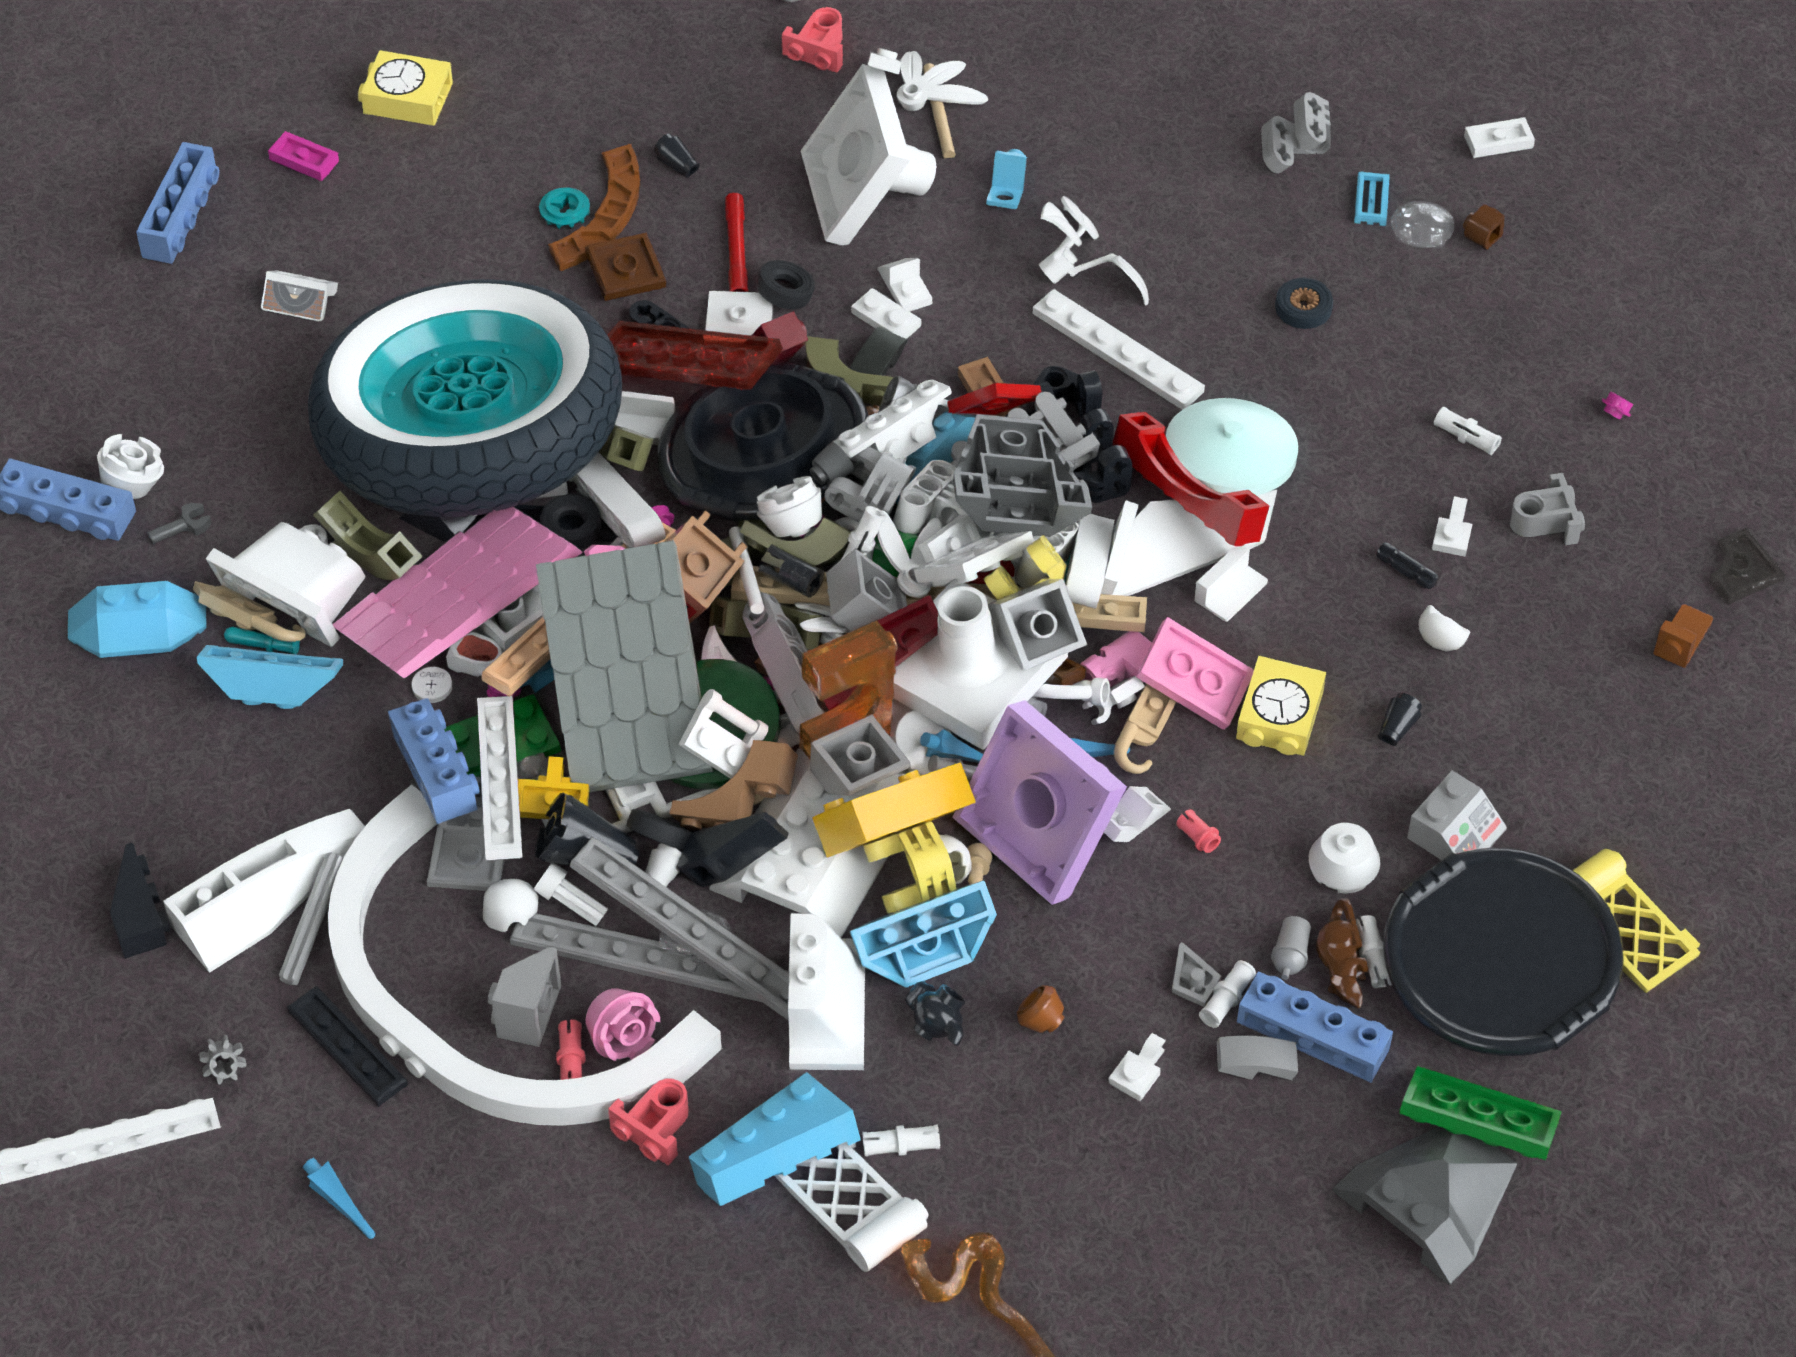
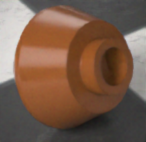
[1017,985,1064,1033]

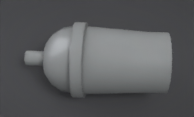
[1271,916,1311,980]

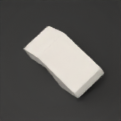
[1104,786,1171,842]

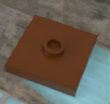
[585,232,666,301]

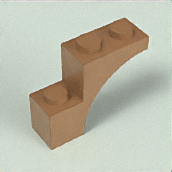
[670,740,798,831]

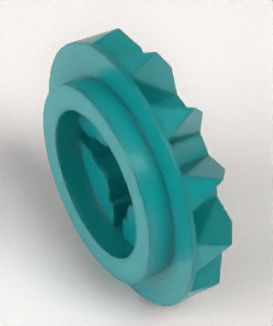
[539,188,590,229]

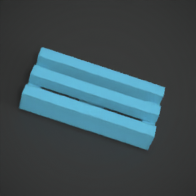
[1354,172,1390,226]

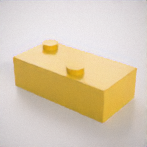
[812,762,976,858]

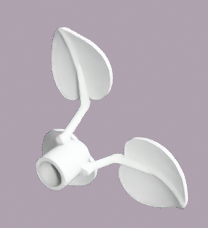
[1039,196,1148,306]

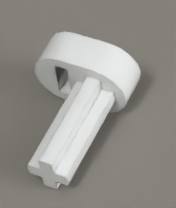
[533,863,608,926]

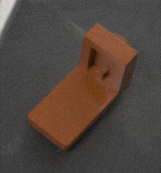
[1653,604,1713,668]

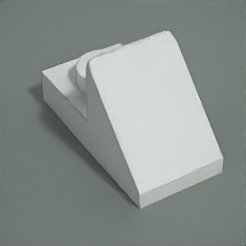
[878,258,932,311]

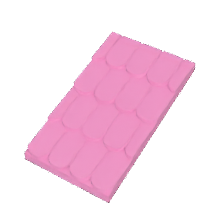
[333,507,583,678]

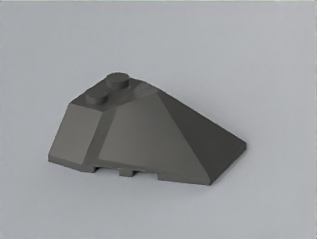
[952,414,1092,537]
[1332,1126,1517,1285]

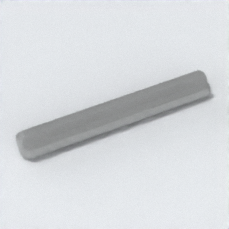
[279,852,343,985]

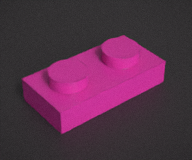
[268,131,339,181]

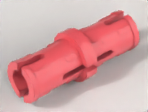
[556,1020,585,1080]

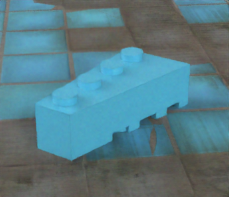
[689,1072,861,1206]

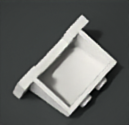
[206,522,366,647]
[788,914,865,1070]

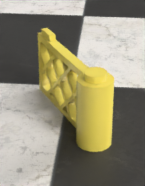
[1573,849,1700,993]

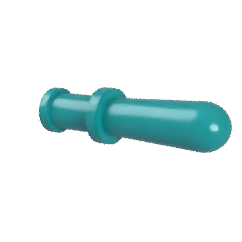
[224,626,300,655]

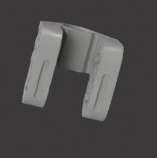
[1261,92,1331,174]
[824,447,917,522]

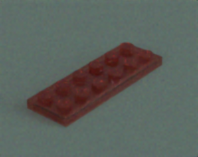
[607,321,783,390]

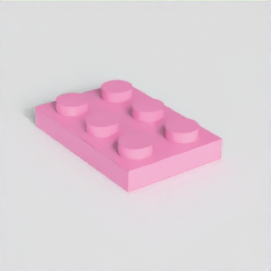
[1136,617,1254,730]

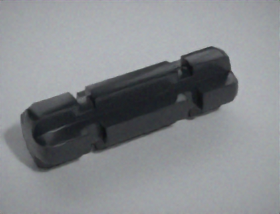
[1376,542,1438,589]

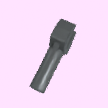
[147,503,212,544]

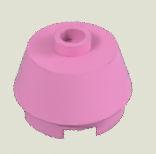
[586,988,660,1061]

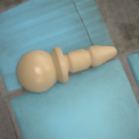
[967,843,992,885]

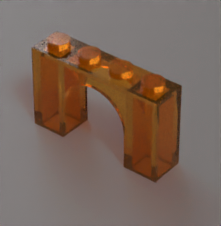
[799,620,897,760]

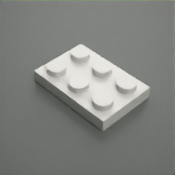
[914,531,1034,586]

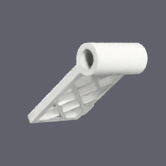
[774,1142,928,1272]

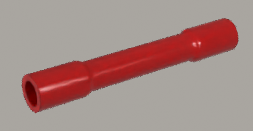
[725,193,748,292]

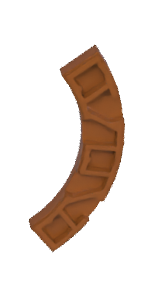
[548,143,640,271]

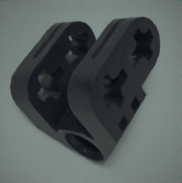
[1026,366,1102,432]
[1073,409,1132,503]

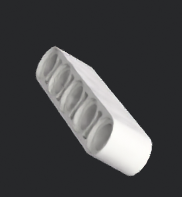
[569,452,666,548]
[1065,514,1114,609]

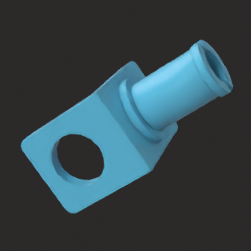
[986,149,1027,209]

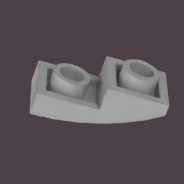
[1216,1036,1298,1080]

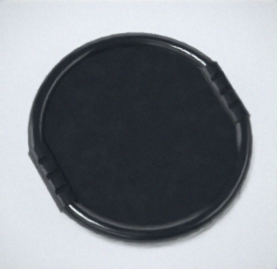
[657,362,869,522]
[1383,848,1624,1056]

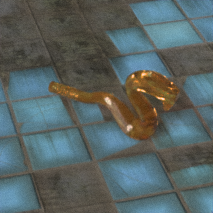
[902,1231,1055,1357]

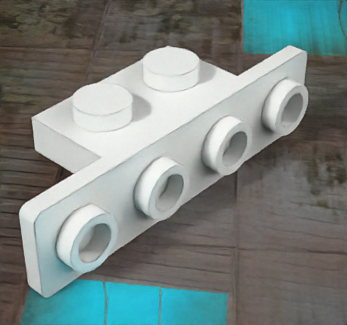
[833,380,952,459]

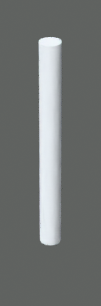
[729,527,764,614]

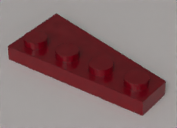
[803,595,938,716]

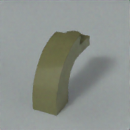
[709,597,822,650]

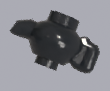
[905,981,965,1046]

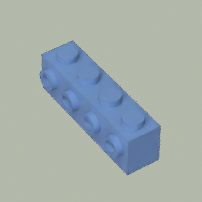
[136,142,219,264]
[0,458,136,541]
[388,698,480,824]
[1237,971,1393,1083]

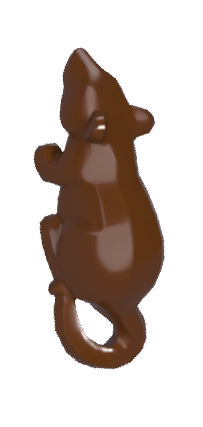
[1316,898,1368,1009]

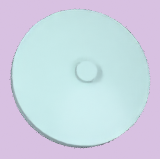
[1166,398,1298,495]

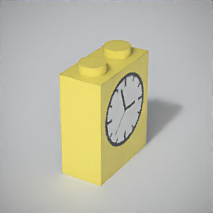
[358,50,453,126]
[1236,656,1326,756]

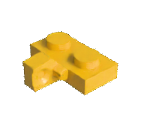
[518,757,590,819]

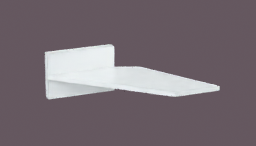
[1101,490,1277,596]

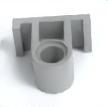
[1510,473,1585,545]

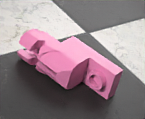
[1080,631,1152,687]

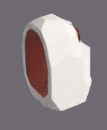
[446,631,502,677]

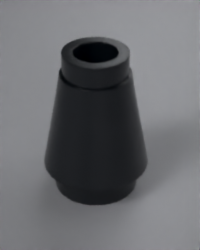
[654,133,700,178]
[1378,693,1422,746]

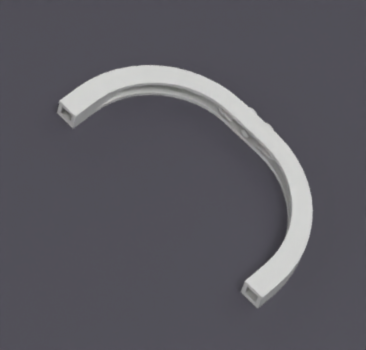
[328,784,722,1125]

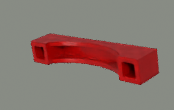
[1113,412,1270,546]

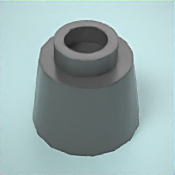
[810,442,855,485]

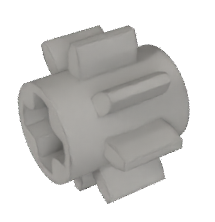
[199,1035,246,1084]

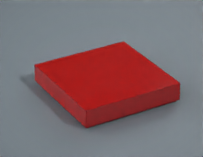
[947,383,1041,416]

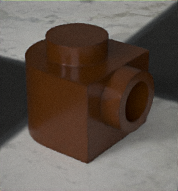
[1463,204,1505,249]

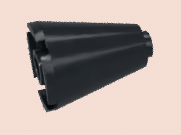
[534,792,639,866]

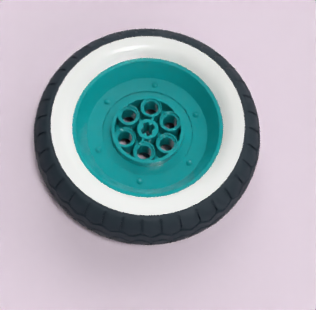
[308,279,622,517]

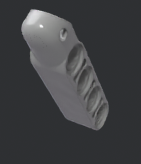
[742,592,838,740]

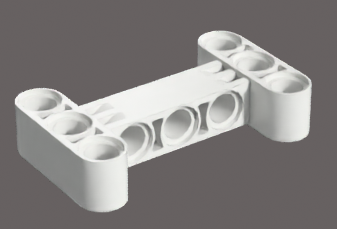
[893,460,1079,588]

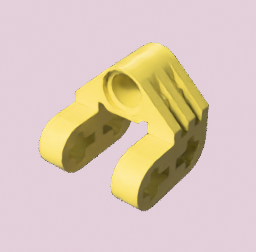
[984,535,1067,600]
[863,821,956,914]

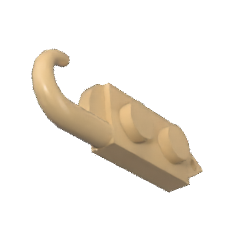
[193,581,306,642]
[1113,683,1176,774]

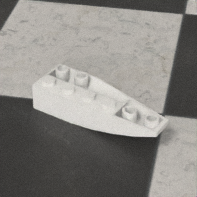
[163,809,365,973]

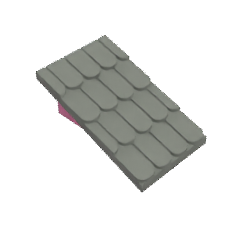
[536,540,714,792]

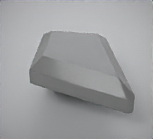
[1172,943,1221,1007]

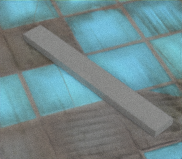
[570,836,789,1021]
[510,913,789,1002]

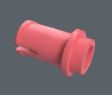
[1176,809,1221,853]

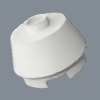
[97,434,164,499]
[757,476,822,537]
[1308,823,1380,894]

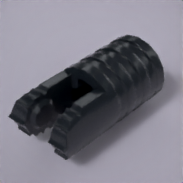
[758,544,824,598]

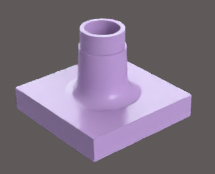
[953,700,1127,905]

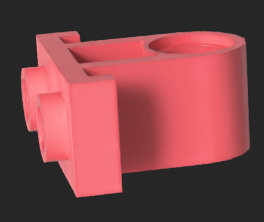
[782,7,843,73]
[608,1079,689,1166]

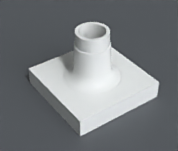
[801,64,936,245]
[877,579,1068,750]

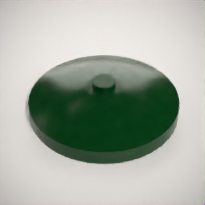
[669,659,781,789]

